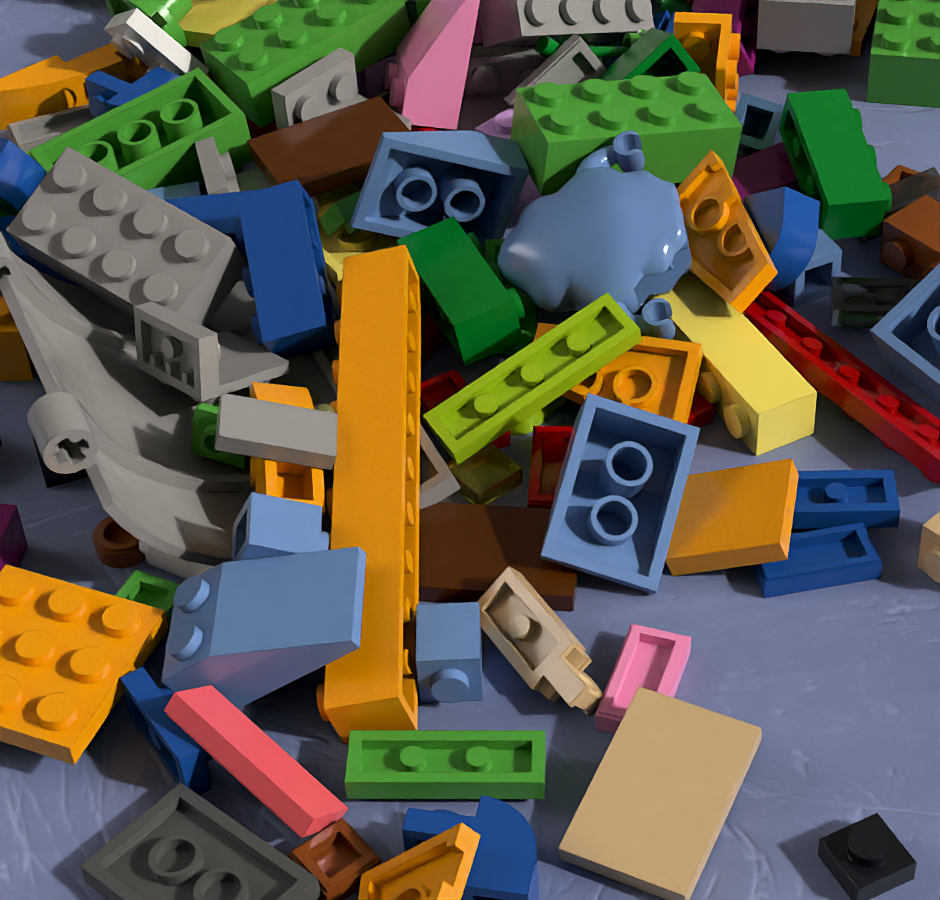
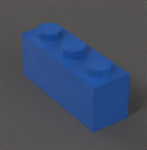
[233,179,337,359]

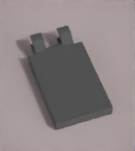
[80,782,322,900]

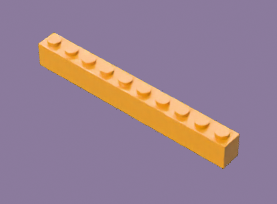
[316,244,421,744]

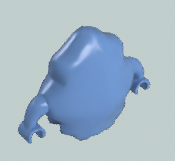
[497,130,692,339]

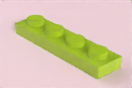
[423,292,642,465]

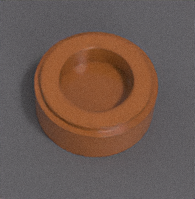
[92,516,146,568]

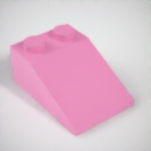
[384,0,480,130]

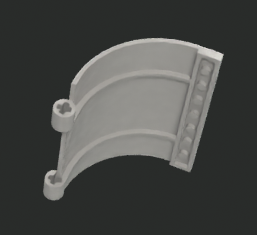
[0,232,461,566]

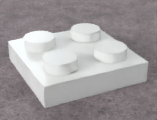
[104,8,209,76]

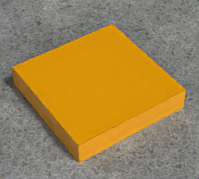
[665,458,799,576]

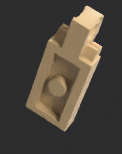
[477,566,604,715]

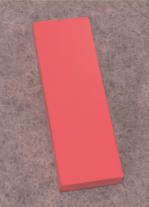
[163,685,348,838]

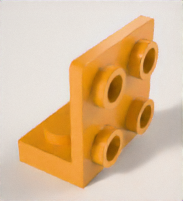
[673,12,741,113]

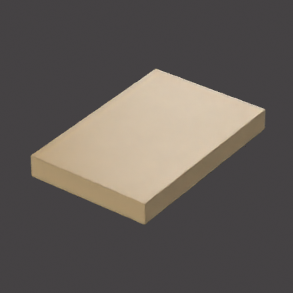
[558,686,762,900]

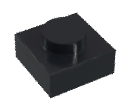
[818,813,917,900]

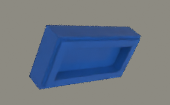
[751,522,882,598]

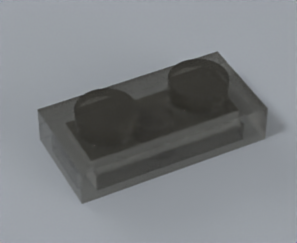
[830,277,923,329]

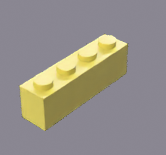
[641,272,817,456]

